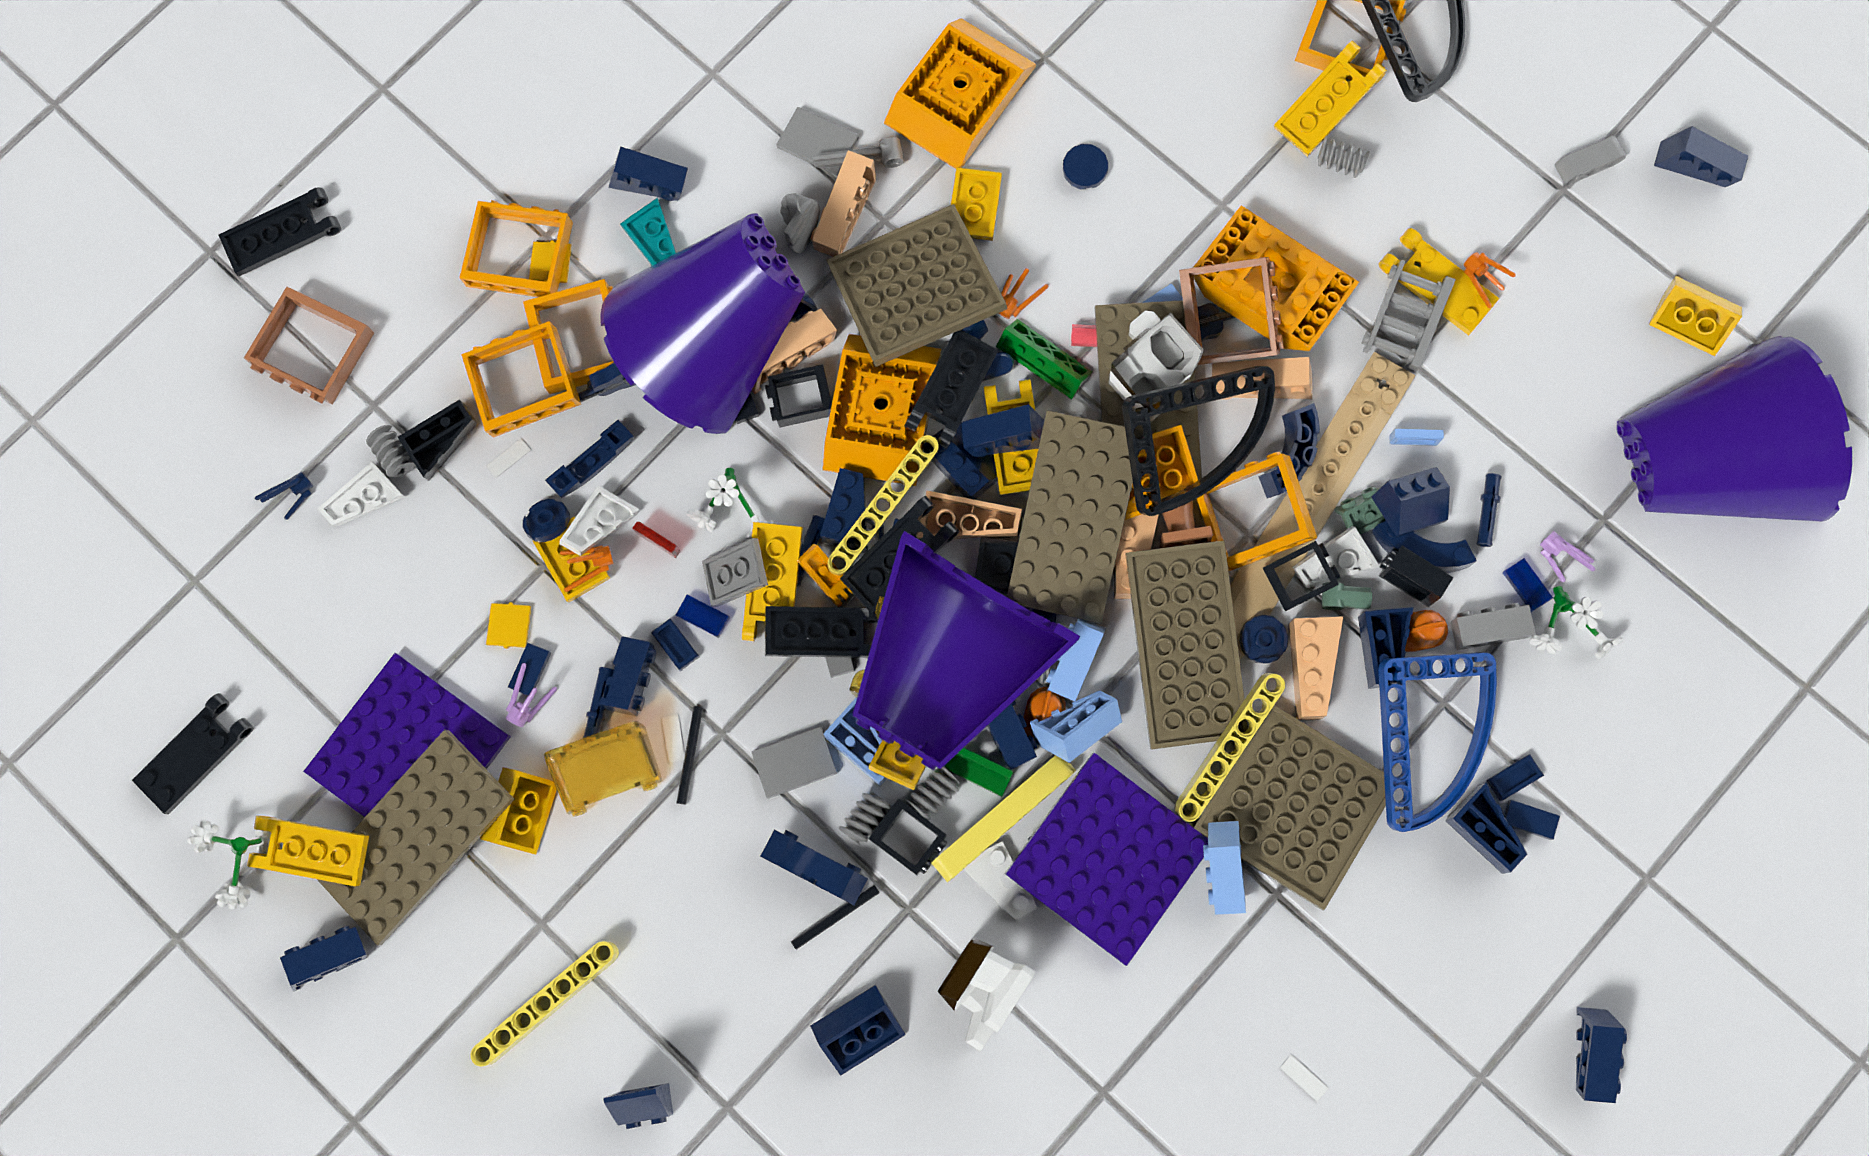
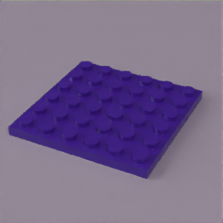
[303,653,511,817]
[1005,753,1208,966]

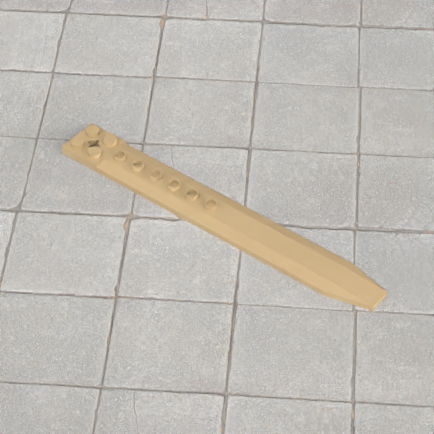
[1230,352,1416,660]

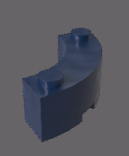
[1258,403,1320,498]
[1371,521,1477,573]
[760,829,868,905]

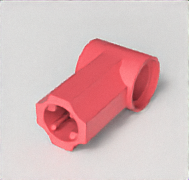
[1071,324,1097,347]

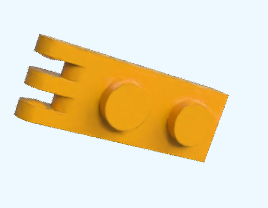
[797,544,853,607]

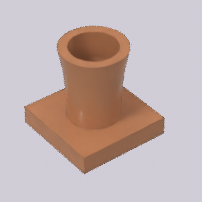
[1159,501,1213,549]

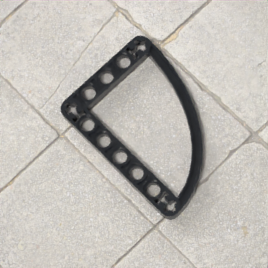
[1362,0,1465,102]
[1122,366,1275,516]

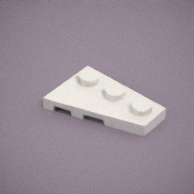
[317,462,405,528]
[559,486,640,556]
[1292,526,1380,588]
[963,841,1038,921]

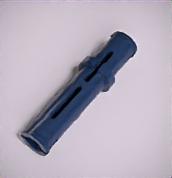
[1476,473,1502,547]
[797,515,825,587]
[582,667,614,742]

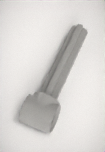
[812,137,904,168]

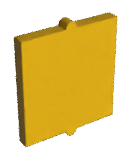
[529,240,572,283]
[486,602,531,649]

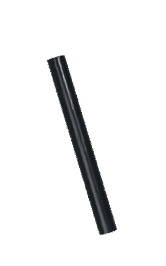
[676,706,703,805]
[791,885,880,950]

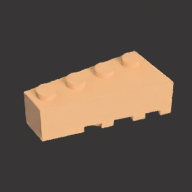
[811,150,876,257]
[752,308,837,394]
[1212,357,1312,400]
[917,491,1022,539]
[1113,514,1159,599]
[1289,617,1343,720]

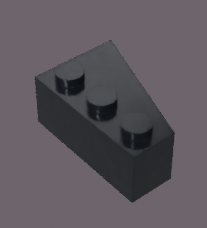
[398,399,477,481]

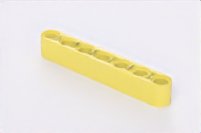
[827,435,938,576]
[1175,673,1285,822]
[931,755,1076,883]
[470,941,619,1067]

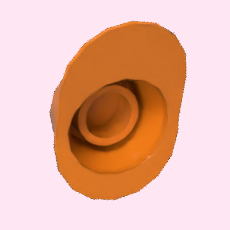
[1405,610,1448,652]
[1023,687,1066,741]

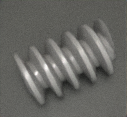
[1317,136,1370,178]
[366,425,416,478]
[907,766,959,820]
[839,790,891,845]

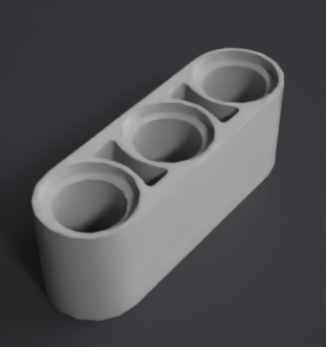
[1554,136,1626,185]

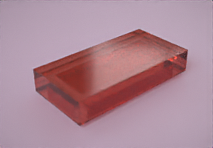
[632,522,680,558]

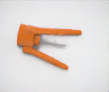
[1463,252,1516,308]
[999,268,1048,319]
[560,545,614,592]

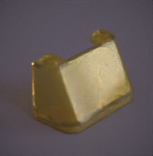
[543,721,663,817]

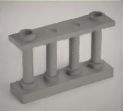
[1361,259,1456,372]

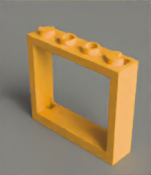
[1295,0,1407,80]
[460,200,573,297]
[523,279,614,394]
[461,321,581,438]
[1197,452,1317,572]

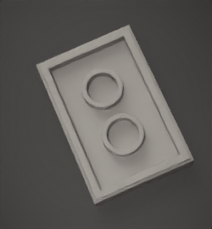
[776,107,859,176]
[702,538,768,607]
[751,727,837,799]

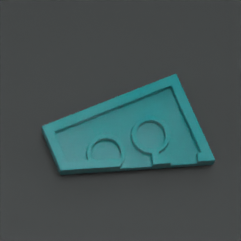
[620,197,676,266]

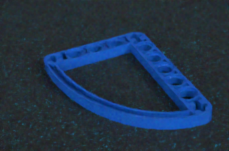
[1378,652,1497,832]

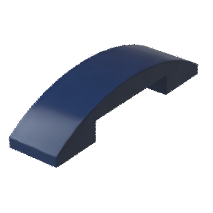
[545,420,634,498]

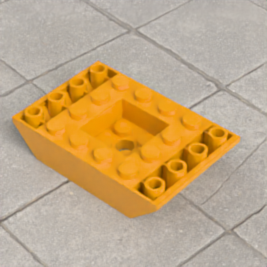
[884,18,1036,169]
[1193,205,1359,351]
[823,334,942,486]

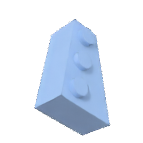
[1046,618,1106,701]
[1030,691,1122,763]
[823,697,887,786]
[1203,821,1246,915]

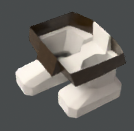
[1109,311,1204,423]
[938,938,1035,1051]

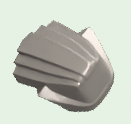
[780,193,820,253]

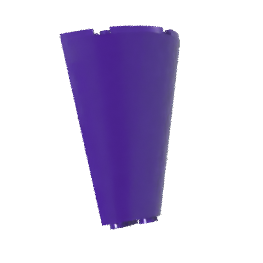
[600,213,805,434]
[1617,336,1852,522]
[852,531,1080,771]

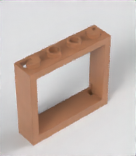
[1179,257,1283,365]
[244,286,374,405]

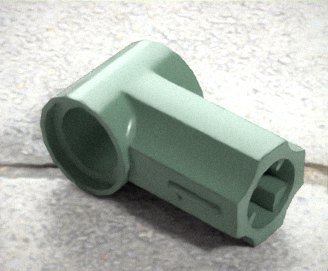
[1322,582,1372,610]

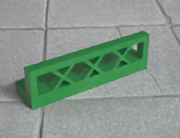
[996,319,1093,400]
[944,748,1013,797]

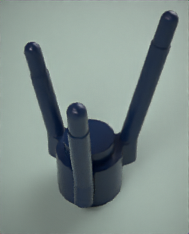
[255,471,313,520]

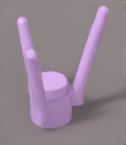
[1540,531,1595,582]
[506,663,557,727]

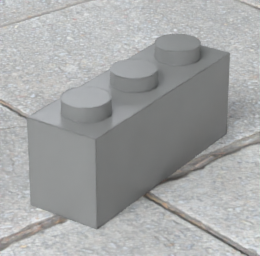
[1450,603,1536,650]

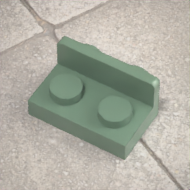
[1334,487,1386,535]

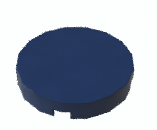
[1063,144,1108,189]
[522,499,570,542]
[1239,615,1289,664]

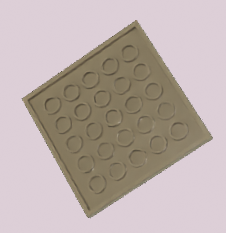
[826,204,1007,367]
[1193,705,1386,911]

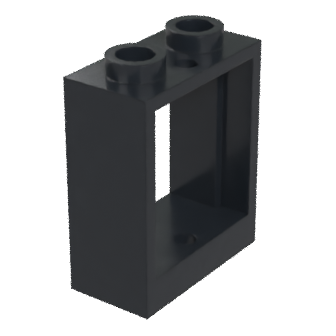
[765,364,832,428]
[1263,541,1341,612]
[1379,546,1454,607]
[868,798,948,876]

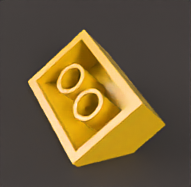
[1649,276,1742,356]
[480,767,559,855]

